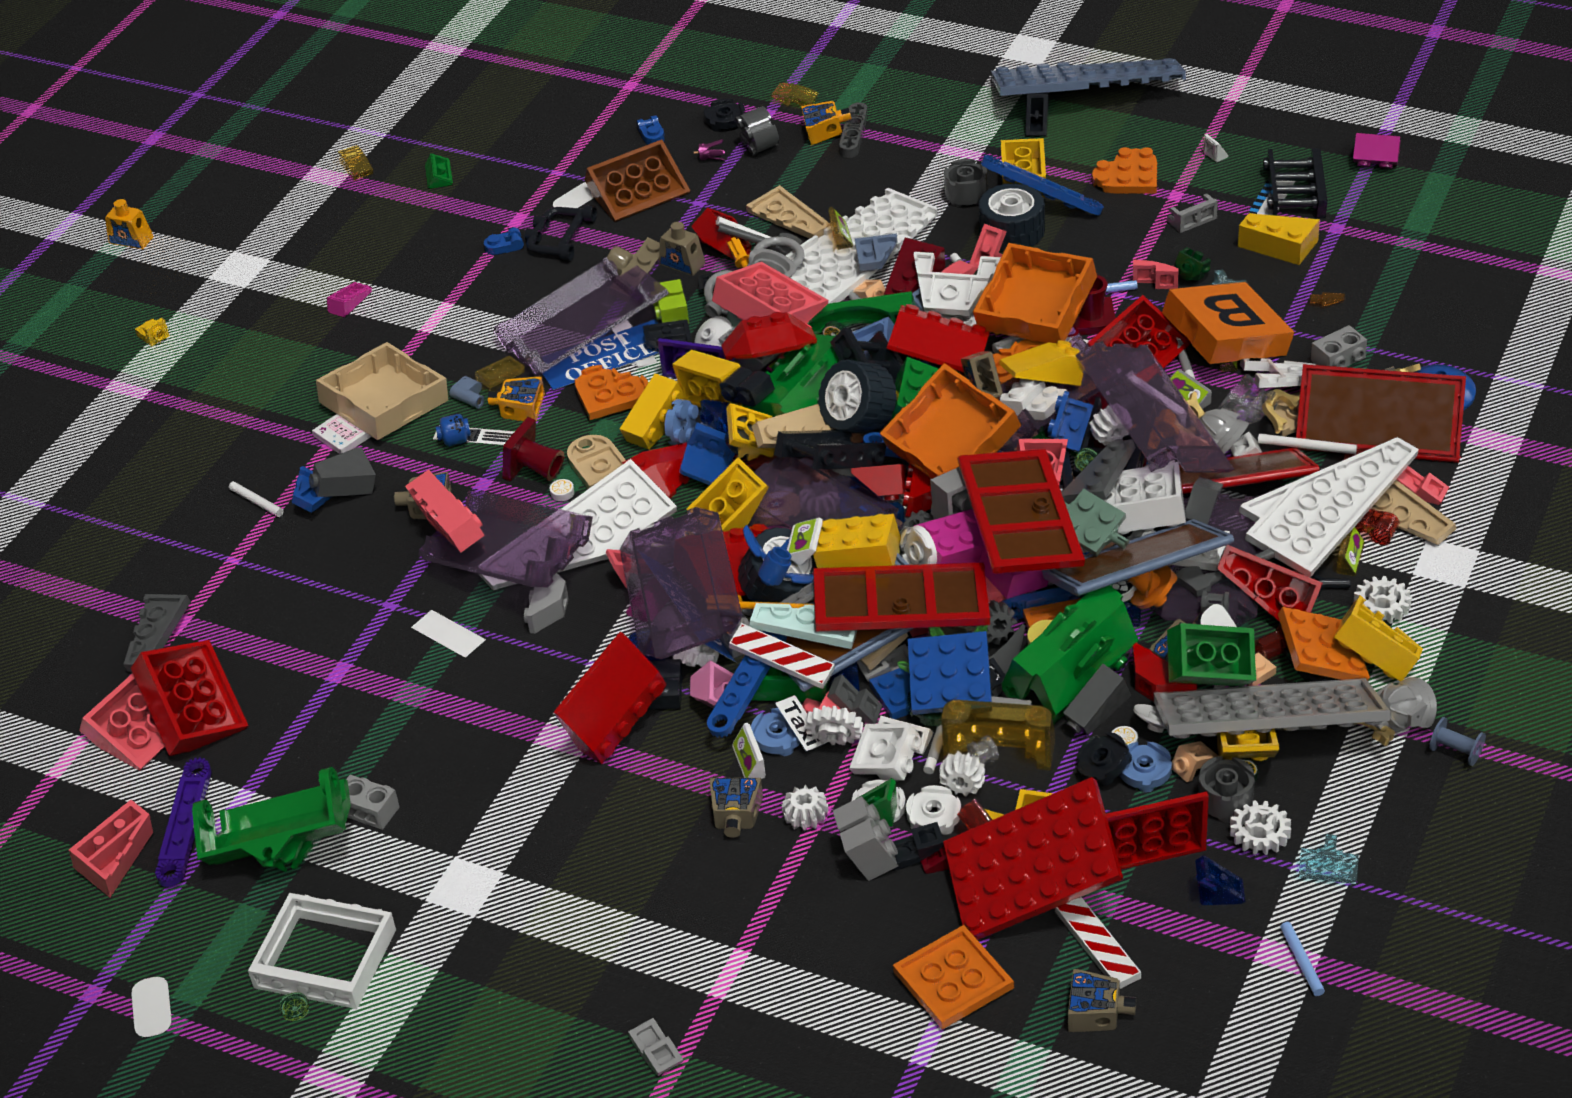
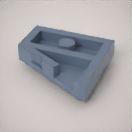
[855,233,898,271]

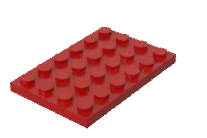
[943,777,1123,940]

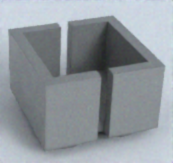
[833,796,898,881]

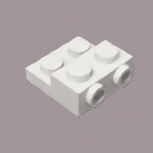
[1000,379,1067,420]
[849,723,921,780]

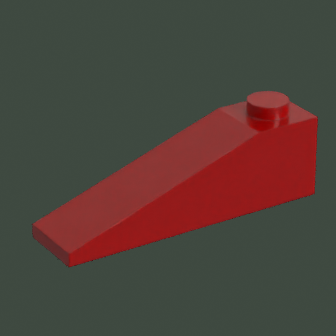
[691,207,752,260]
[622,442,690,499]
[851,464,907,501]
[1216,545,1323,622]

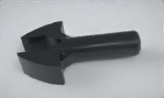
[1310,570,1351,597]

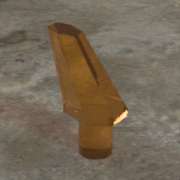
[1310,292,1345,307]

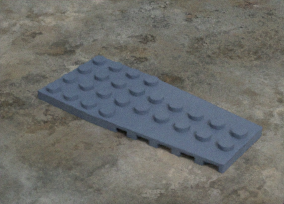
[991,58,1186,96]

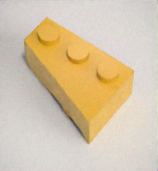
[620,373,687,450]

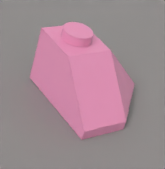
[690,660,733,708]

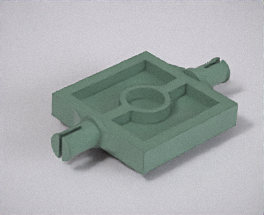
[1065,488,1129,556]

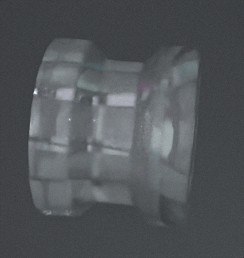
[967,735,999,764]

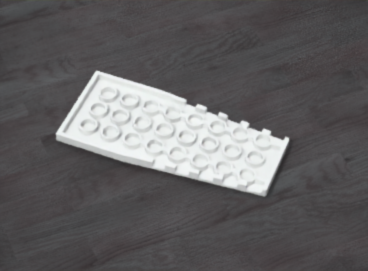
[786,188,938,304]

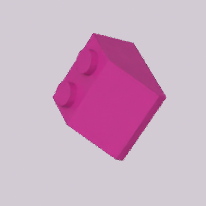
[1353,133,1401,169]

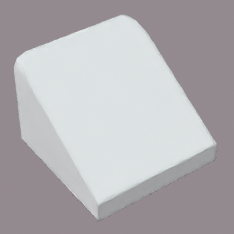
[1203,134,1228,162]
[1230,432,1262,457]

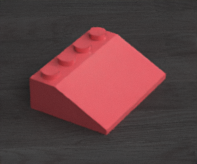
[712,262,829,324]
[79,673,165,771]

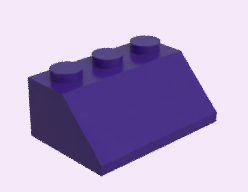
[658,338,735,378]

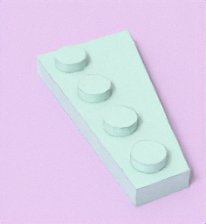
[749,603,857,649]

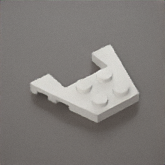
[914,252,1001,316]
[1240,358,1316,388]

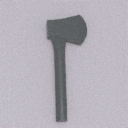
[718,223,803,256]
[1176,548,1275,597]

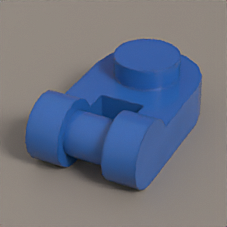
[636,115,665,144]
[484,227,524,255]

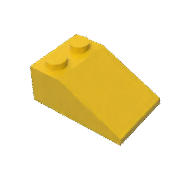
[999,340,1087,386]
[687,457,769,533]
[1217,729,1279,761]

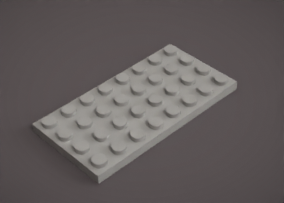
[1154,678,1390,738]

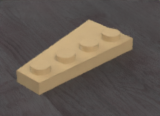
[752,404,833,448]

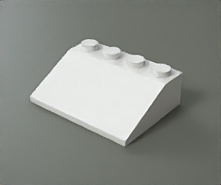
[1104,462,1186,535]

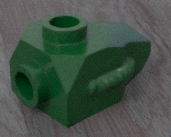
[1174,247,1211,281]

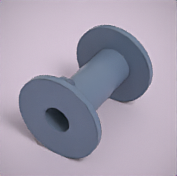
[1430,717,1486,766]

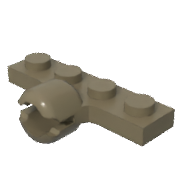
[605,237,660,304]

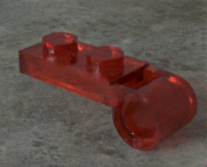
[1351,509,1400,545]

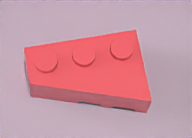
[69,800,153,898]

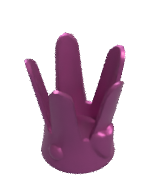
[694,139,725,161]

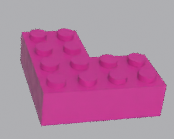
[914,509,1049,599]

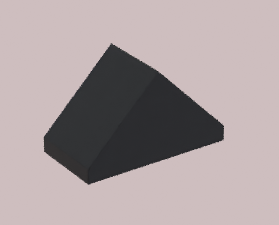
[1026,94,1049,136]

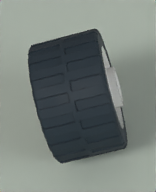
[978,183,1045,251]
[818,360,897,435]
[738,527,817,603]

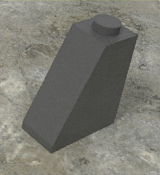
[309,447,376,497]
[1063,664,1131,736]

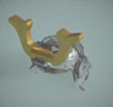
[1218,374,1300,434]

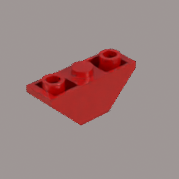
[902,463,932,517]
[1133,642,1197,702]

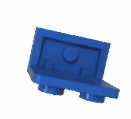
[1047,391,1094,453]
[679,423,735,485]

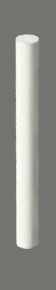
[1258,434,1357,455]

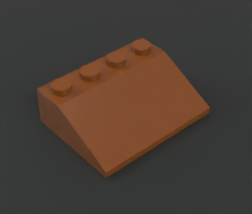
[585,140,690,222]

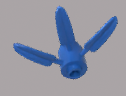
[743,525,814,586]

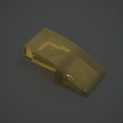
[771,83,819,106]
[338,145,373,180]

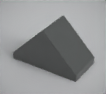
[1185,476,1223,525]

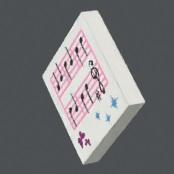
[312,414,372,454]

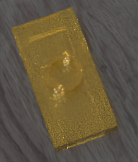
[475,356,524,389]

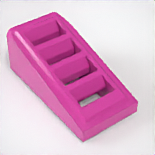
[327,282,372,317]

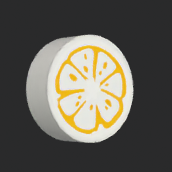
[550,479,574,501]
[1112,726,1138,745]

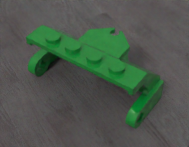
[742,334,864,417]
[1002,585,1139,729]
[192,767,351,872]

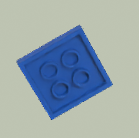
[908,631,992,715]

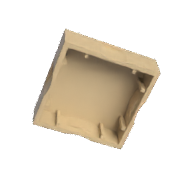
[316,342,448,440]

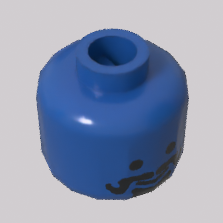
[436,414,471,447]

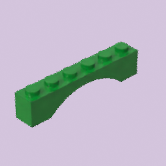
[807,291,916,334]

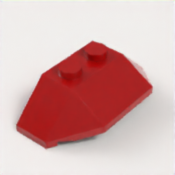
[721,312,817,360]

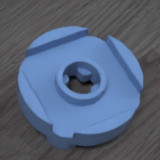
[664,399,699,445]
[751,708,800,756]
[1118,742,1172,793]

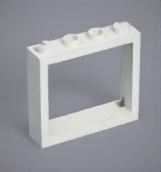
[248,893,396,1009]

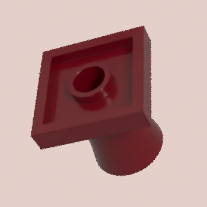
[1074,275,1116,336]
[502,417,564,482]

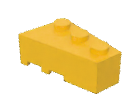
[1238,213,1320,265]
[1334,595,1423,681]

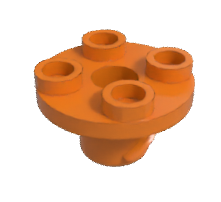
[1127,566,1178,609]

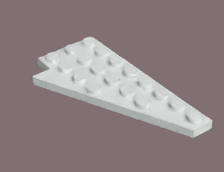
[1239,437,1419,577]
[477,459,677,590]

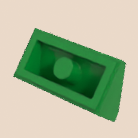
[425,153,453,189]

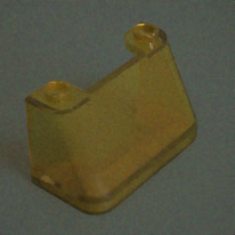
[941,700,1055,770]

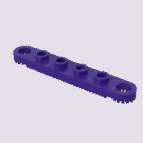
[155,757,212,887]

